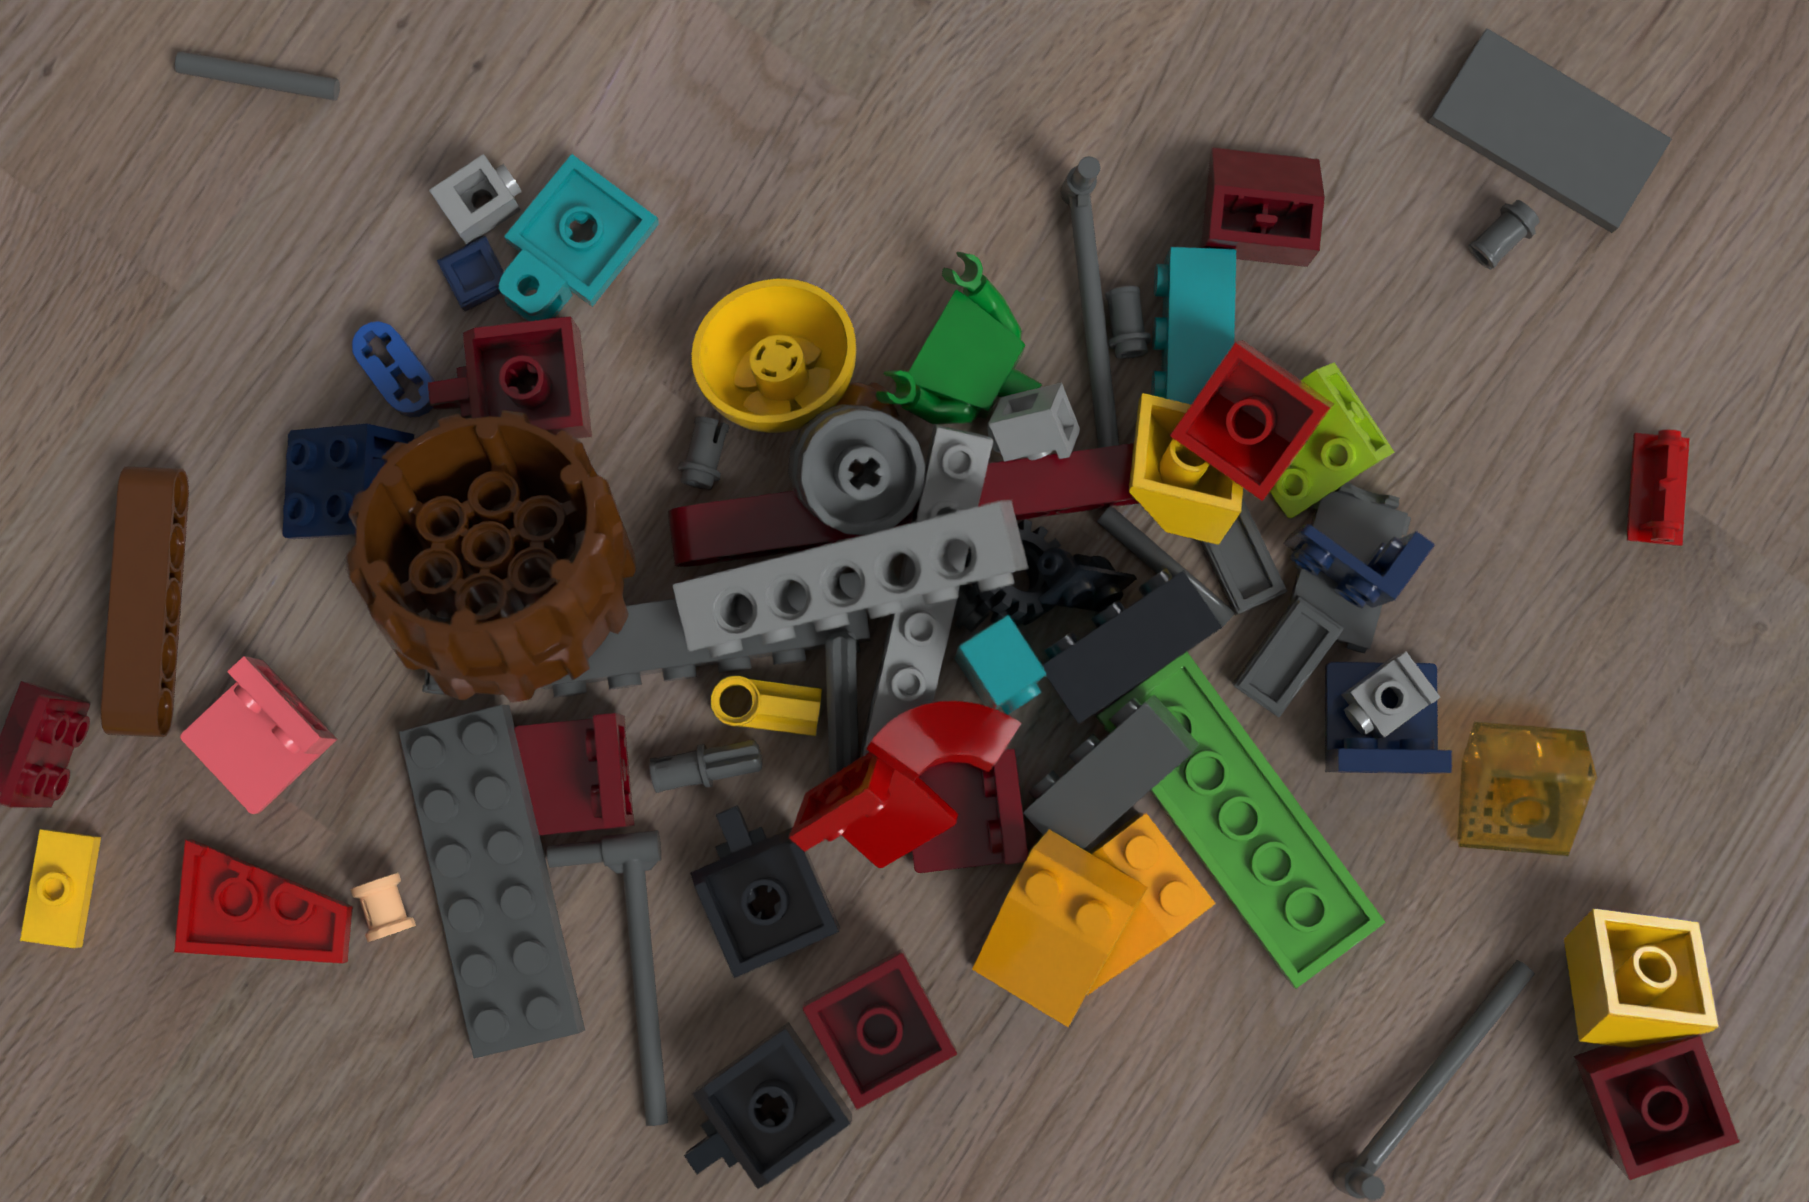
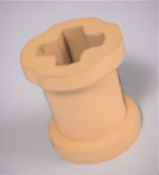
[350,873,416,942]

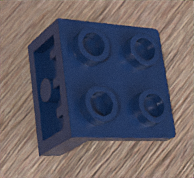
[282,423,415,539]
[1284,524,1435,609]
[1325,662,1452,774]

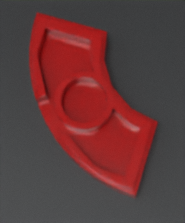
[866,701,1022,782]

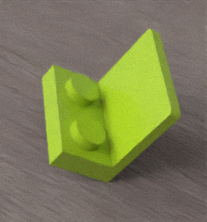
[1270,362,1395,518]

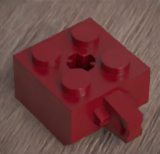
[428,316,592,439]

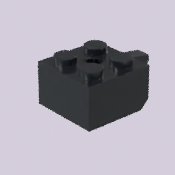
[690,805,841,978]
[684,1022,853,1189]

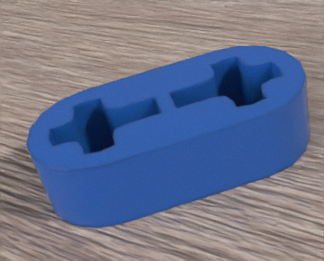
[352,322,435,417]

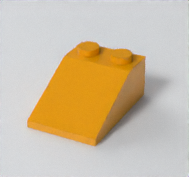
[1087,813,1216,996]
[972,829,1148,1027]

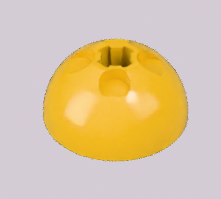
[691,279,856,433]

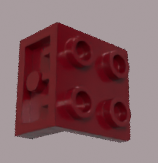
[0,681,91,808]
[514,713,635,835]
[912,749,1028,873]

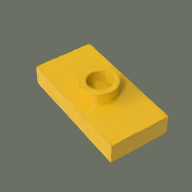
[20,829,101,948]

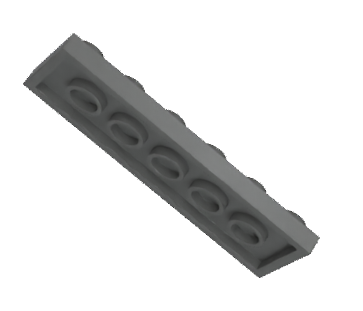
[399,705,585,1059]

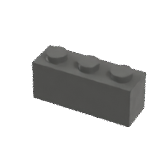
[1023,695,1199,849]

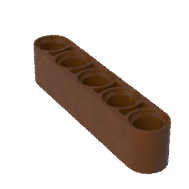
[101,466,189,737]

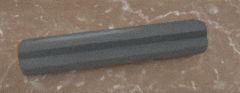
[825,631,859,777]

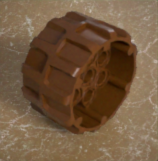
[345,410,636,703]

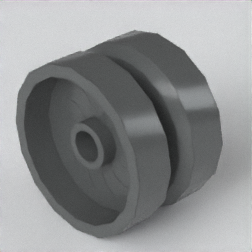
[788,404,925,535]

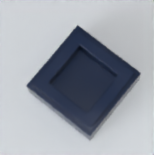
[437,236,504,312]

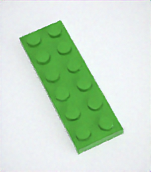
[1095,652,1386,989]

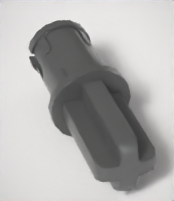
[649,740,763,793]

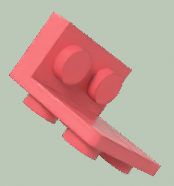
[180,656,338,814]

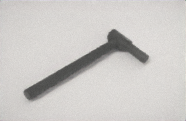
[1060,156,1120,448]
[547,830,668,1126]
[1333,960,1535,1200]

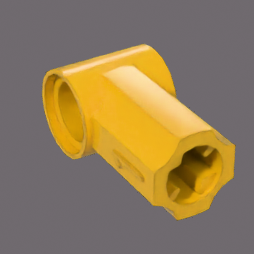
[711,676,822,736]

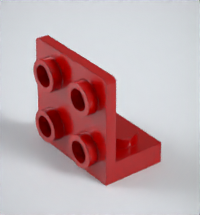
[789,752,958,868]

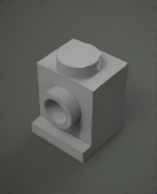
[429,154,522,245]
[988,382,1080,462]
[1341,652,1440,739]

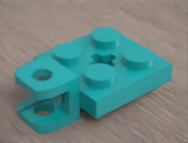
[499,154,659,321]

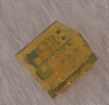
[1457,721,1597,856]

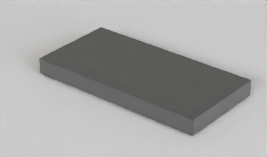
[1428,28,1672,233]

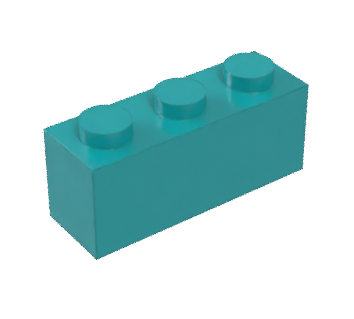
[1151,247,1237,405]
[954,615,1047,715]

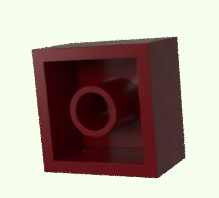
[802,948,958,1110]
[1574,1034,1740,1181]

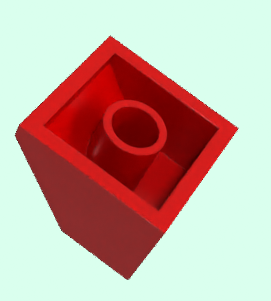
[1170,340,1334,501]

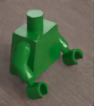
[876,252,1042,425]

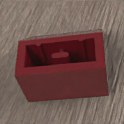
[1201,148,1325,267]

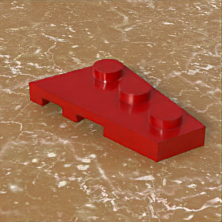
[174,839,353,964]

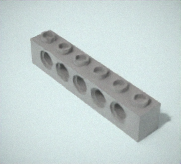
[861,424,993,756]
[672,500,1028,658]

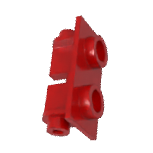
[1626,430,1690,546]

